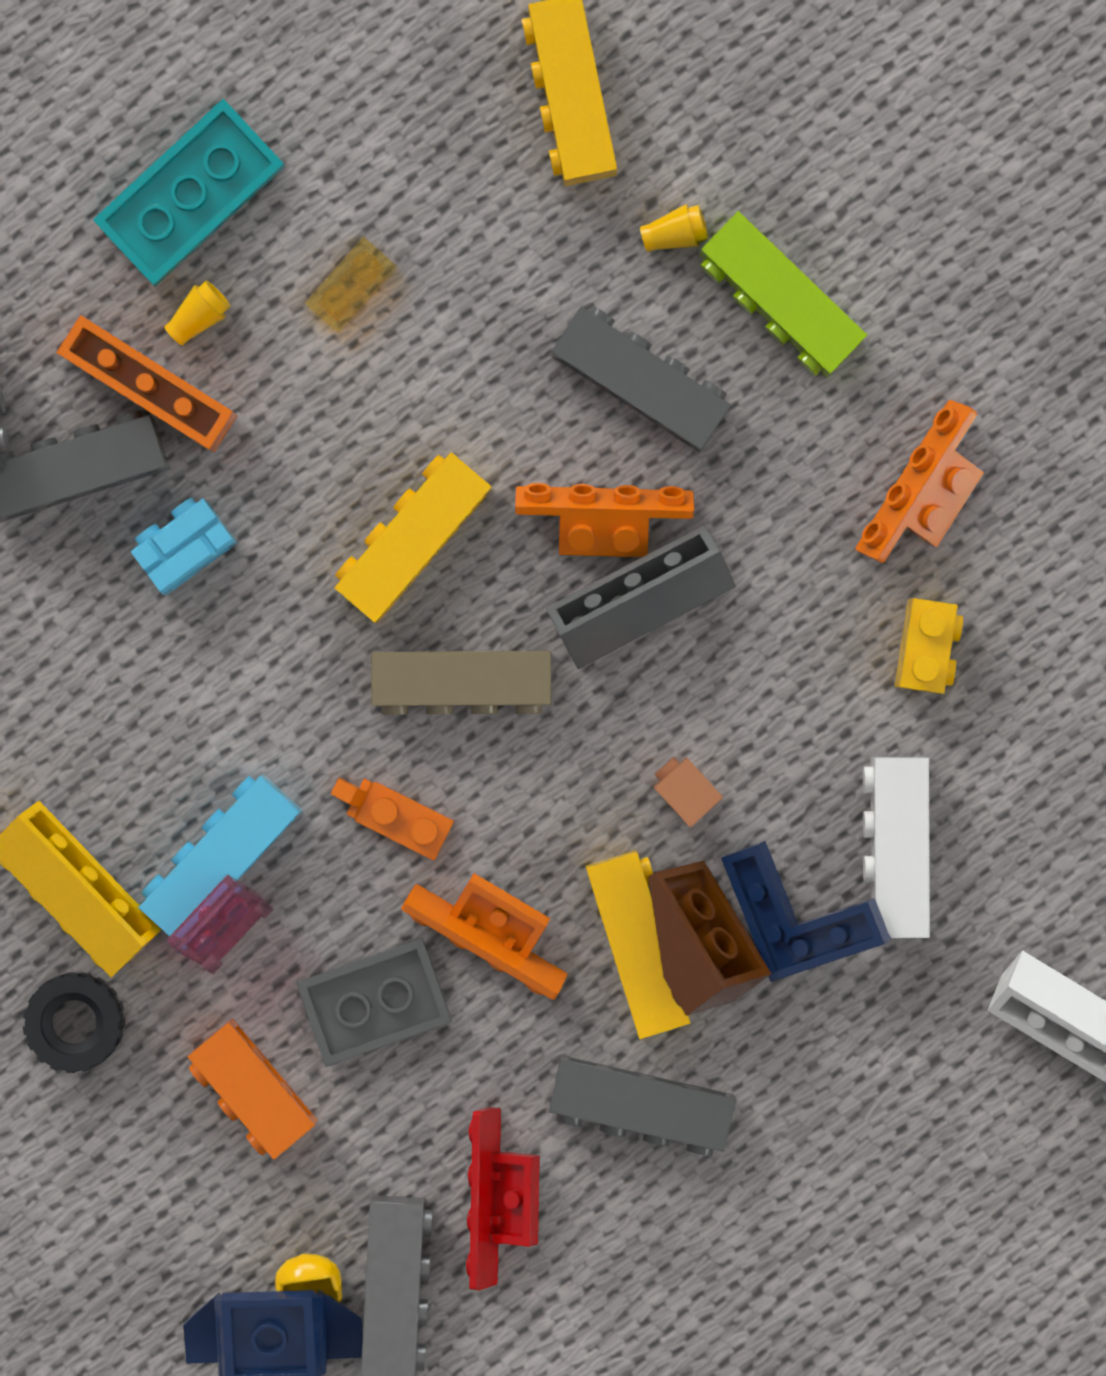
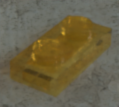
[305,236,398,334]

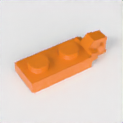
[330,778,455,861]

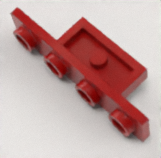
[466,1107,540,1291]

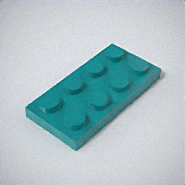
[93,98,286,287]

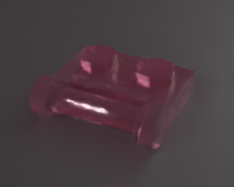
[167,874,274,974]

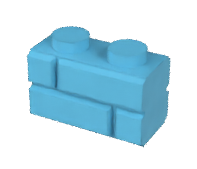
[131,497,238,596]

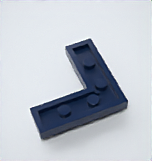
[721,841,891,982]

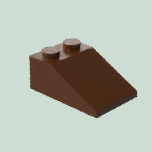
[648,860,771,1016]

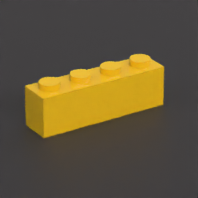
[521,0,617,187]
[334,452,492,624]
[0,801,162,977]
[586,850,691,1040]

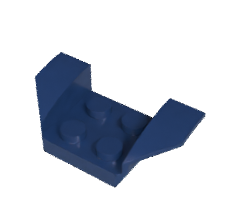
[183,1289,363,1376]

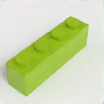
[699,211,867,378]

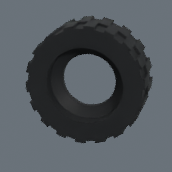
[23,972,125,1073]

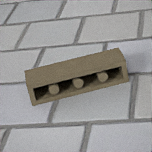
[371,651,551,715]

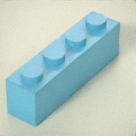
[138,775,303,944]

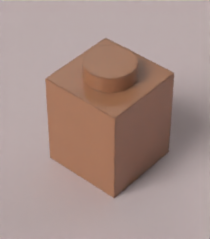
[653,757,723,828]

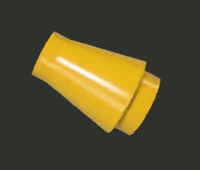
[640,204,709,252]
[164,280,231,346]

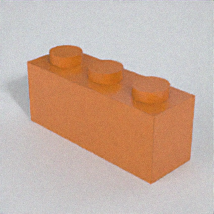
[187,1018,318,1160]

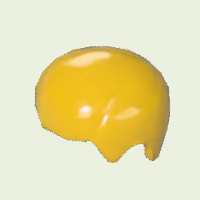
[275,1253,342,1302]

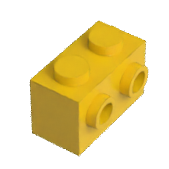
[894,598,963,694]

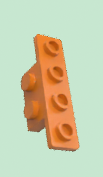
[855,400,984,563]
[515,483,694,557]
[401,873,567,1000]

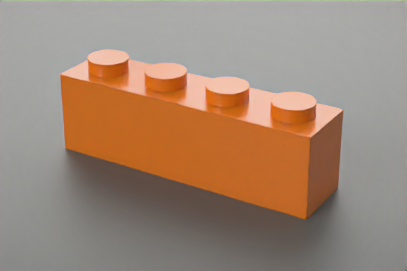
[56,315,238,453]

